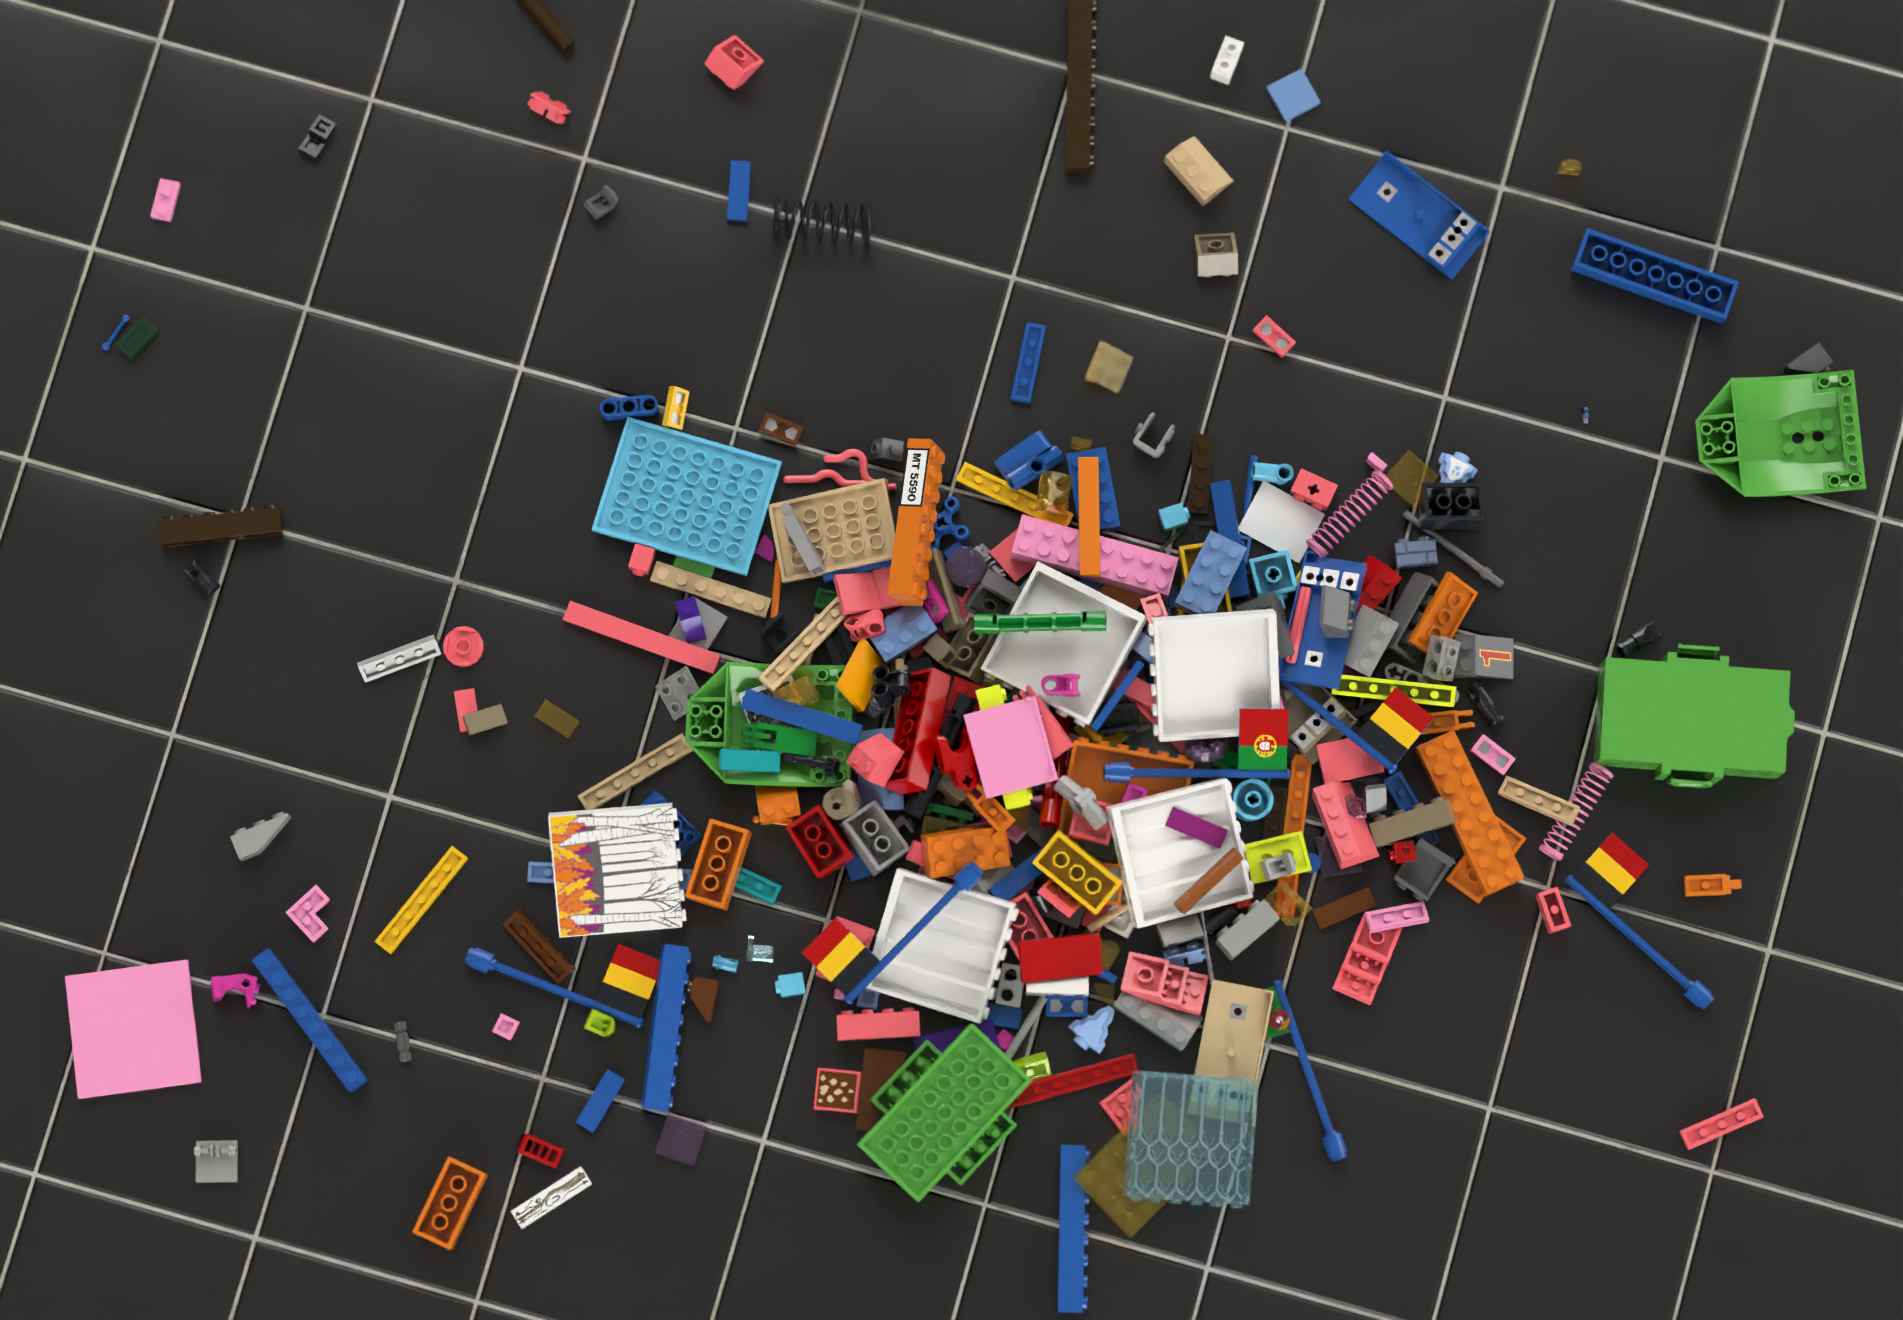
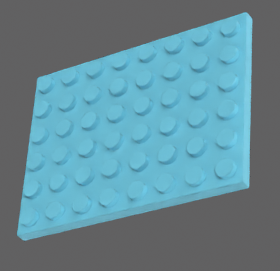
[592,417,782,576]

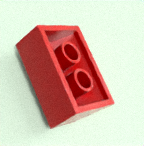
[1349,555,1402,618]

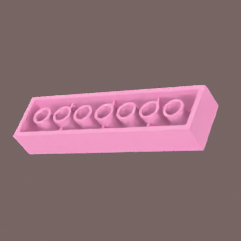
[1010,514,1179,601]

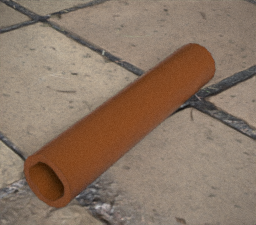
[1174,847,1244,915]

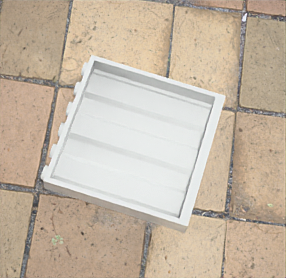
[1106,778,1254,928]
[866,868,1019,1023]

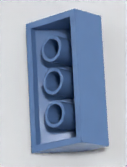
[857,728,904,813]

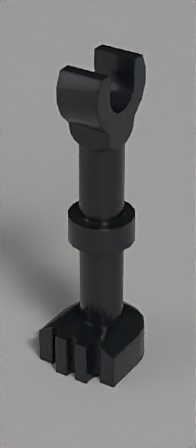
[781,752,840,775]

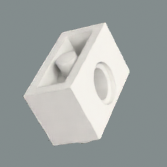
[1210,36,1244,85]

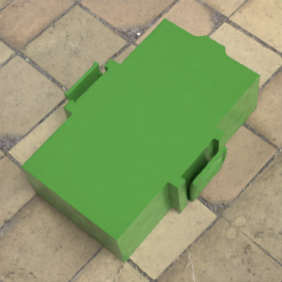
[1593,644,1795,788]

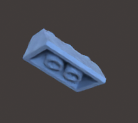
[869,606,938,665]

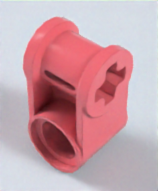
[844,609,885,642]

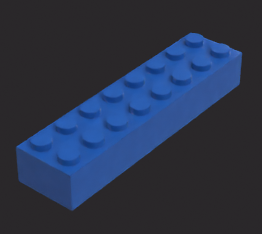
[1571,228,1739,324]

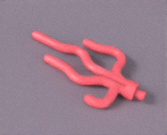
[783,449,896,492]

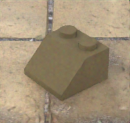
[1194,233,1238,277]

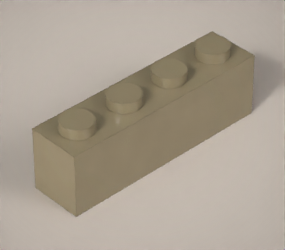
[1369,796,1457,847]

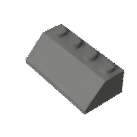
[1113,991,1204,1052]

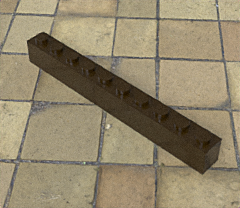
[1065,0,1096,173]

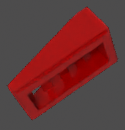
[516,1133,564,1169]

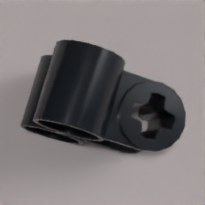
[871,665,912,708]

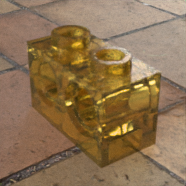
[1035,471,1072,516]
[1265,880,1312,927]

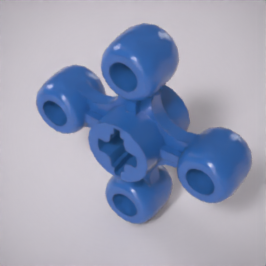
[931,496,970,553]

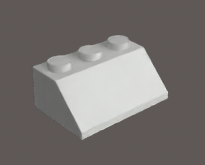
[1026,976,1089,996]

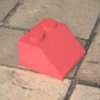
[704,35,764,90]
[846,733,904,787]

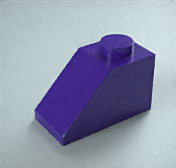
[675,596,707,644]

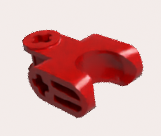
[933,727,978,791]

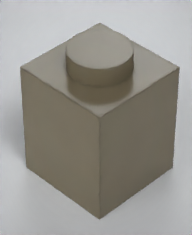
[923,633,959,669]

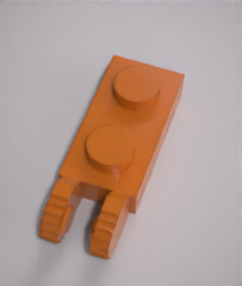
[1420,710,1475,736]
[965,782,1016,834]

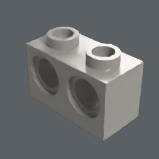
[1423,635,1461,682]
[993,963,1024,1008]

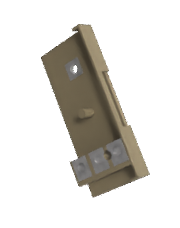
[1278,660,1357,765]

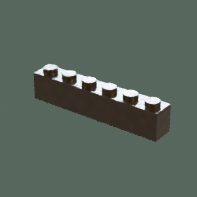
[157,505,284,548]

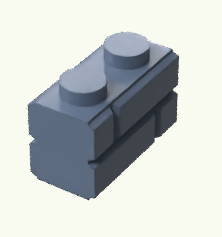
[1393,536,1438,570]

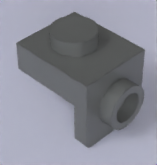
[584,185,619,220]
[871,438,904,462]
[890,815,916,836]

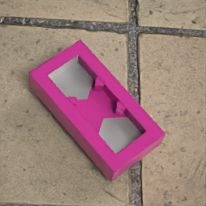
[923,579,950,623]

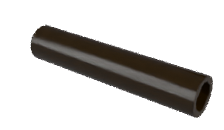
[519,0,575,52]

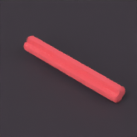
[1285,586,1312,664]

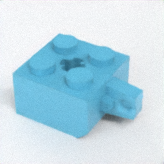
[1247,550,1297,610]

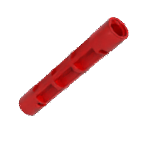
[1039,708,1072,829]

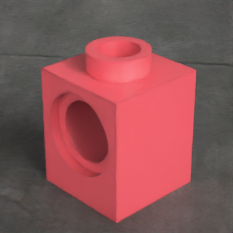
[628,543,656,577]

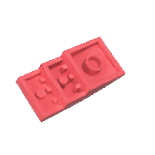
[1332,911,1403,1005]
[1121,951,1209,1016]

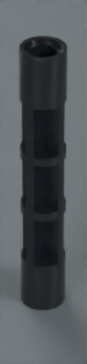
[904,692,977,819]

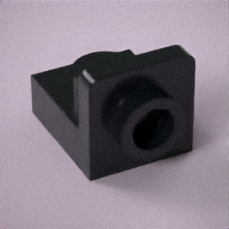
[906,655,937,672]

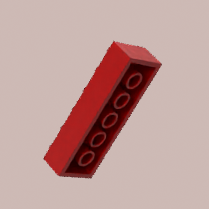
[885,667,951,795]

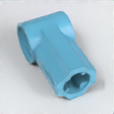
[1251,462,1294,485]

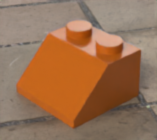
[755,785,801,825]

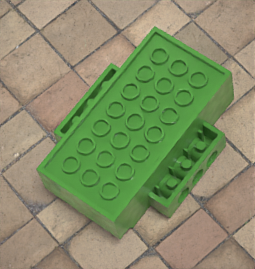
[857,1023,1032,1202]

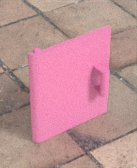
[963,696,1058,799]

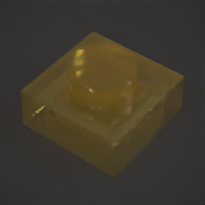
[1558,159,1582,175]

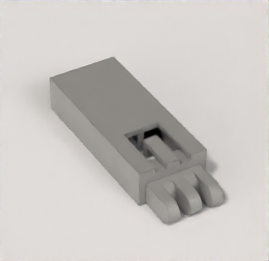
[781,503,826,576]

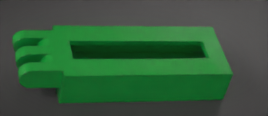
[740,722,818,756]

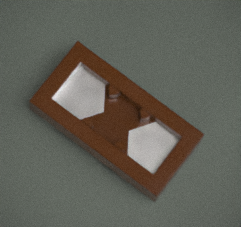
[759,412,804,447]

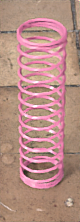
[1306,470,1393,557]
[1539,762,1614,861]

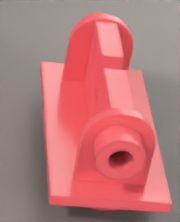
[527,91,571,124]

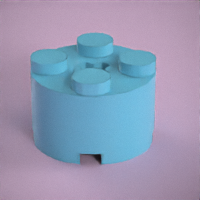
[1230,779,1274,822]

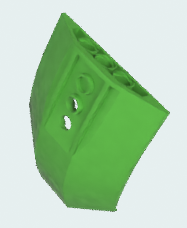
[1695,370,1866,497]
[685,661,856,787]

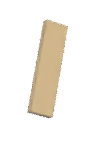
[1498,775,1581,826]

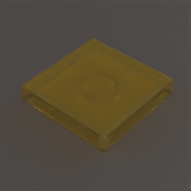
[1382,450,1439,507]

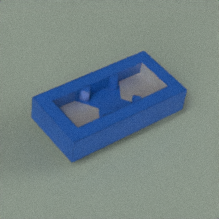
[1046,995,1088,1017]

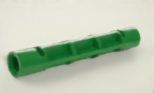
[974,611,1107,634]

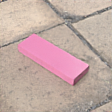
[1364,901,1429,934]

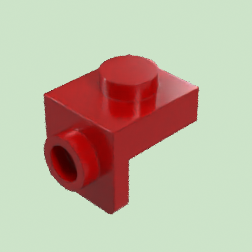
[1388,840,1416,865]

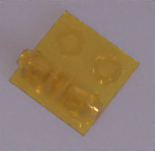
[1085,340,1133,394]

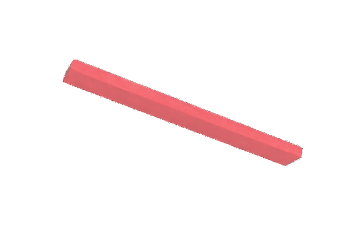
[563,601,721,675]

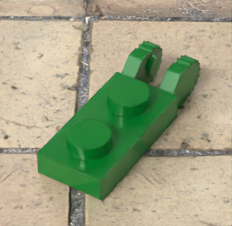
[925,802,975,824]

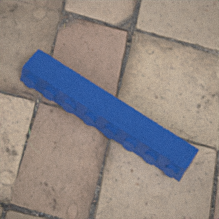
[641,944,691,1112]
[252,948,368,1093]
[1057,1145,1090,1313]

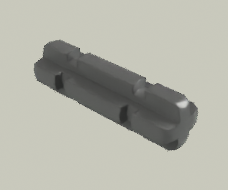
[394,1021,412,1062]

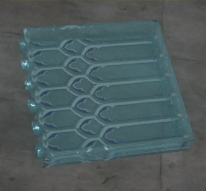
[1123,1070,1259,1208]

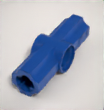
[1005,446,1065,491]

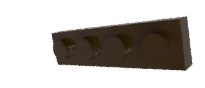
[1188,433,1214,515]

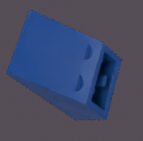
[641,790,702,857]

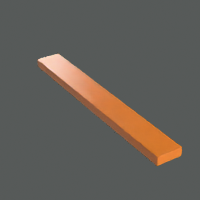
[1274,754,1312,917]

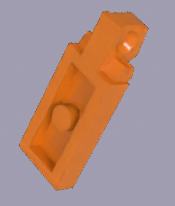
[1683,874,1742,897]

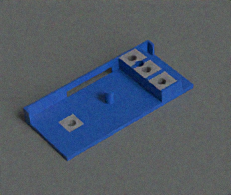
[1348,150,1490,280]
[1278,550,1367,689]

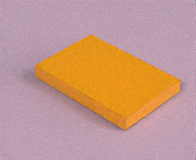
[836,639,887,712]

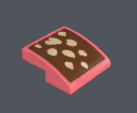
[814,1068,862,1113]

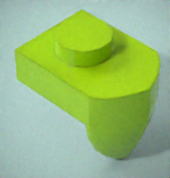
[584,1008,615,1037]

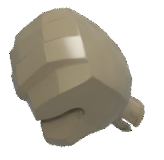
[936,773,980,818]
[823,779,863,820]

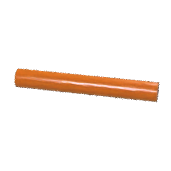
[770,560,782,618]

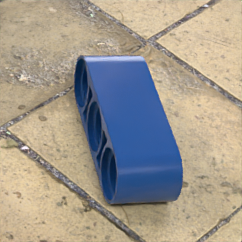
[600,395,659,421]
[993,430,1053,480]

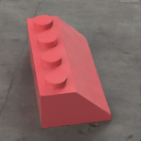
[1312,782,1379,869]

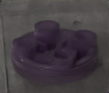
[946,547,987,588]
[1184,738,1225,762]

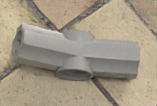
[1054,775,1110,831]

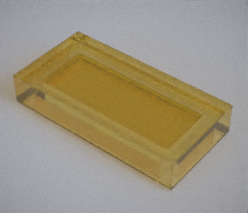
[535,700,580,739]

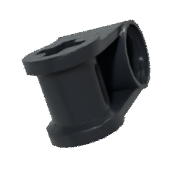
[1029,878,1054,914]

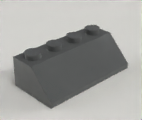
[1386,572,1439,665]

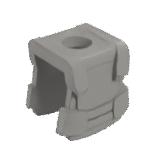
[1133,412,1175,458]

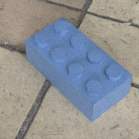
[1174,530,1247,615]

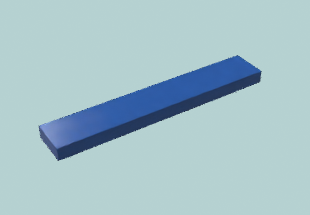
[1210,480,1250,600]
[740,689,863,745]

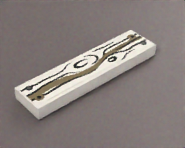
[511,1167,592,1229]

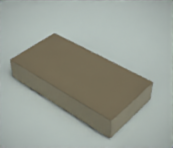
[462,704,508,736]

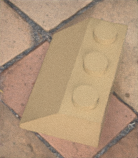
[1164,136,1233,206]

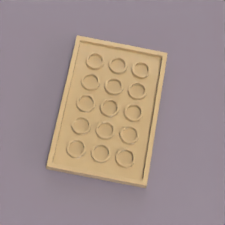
[768,478,896,584]

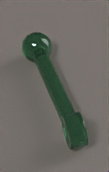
[1156,527,1185,552]

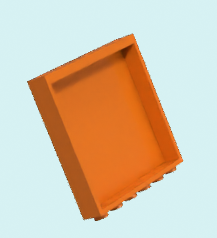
[1055,736,1194,865]

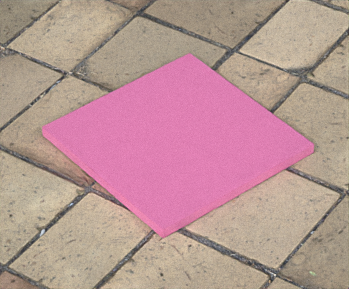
[65,960,202,1099]

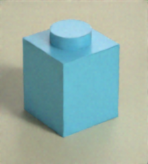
[1158,503,1190,532]
[775,972,806,998]

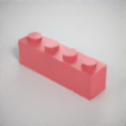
[837,1008,920,1041]

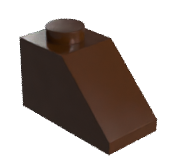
[687,977,719,1023]

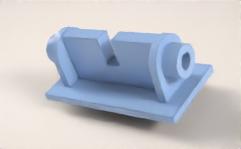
[1162,941,1206,966]

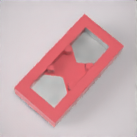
[1253,315,1296,358]

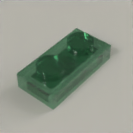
[115,316,159,359]

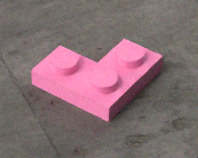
[286,885,330,943]

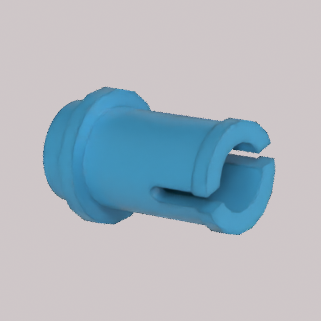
[712,954,738,973]

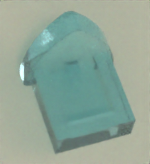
[746,936,773,962]

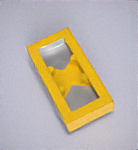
[662,386,690,430]

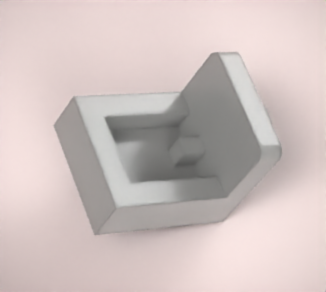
[1260,852,1296,881]

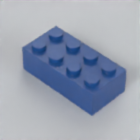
[1065,447,1120,533]

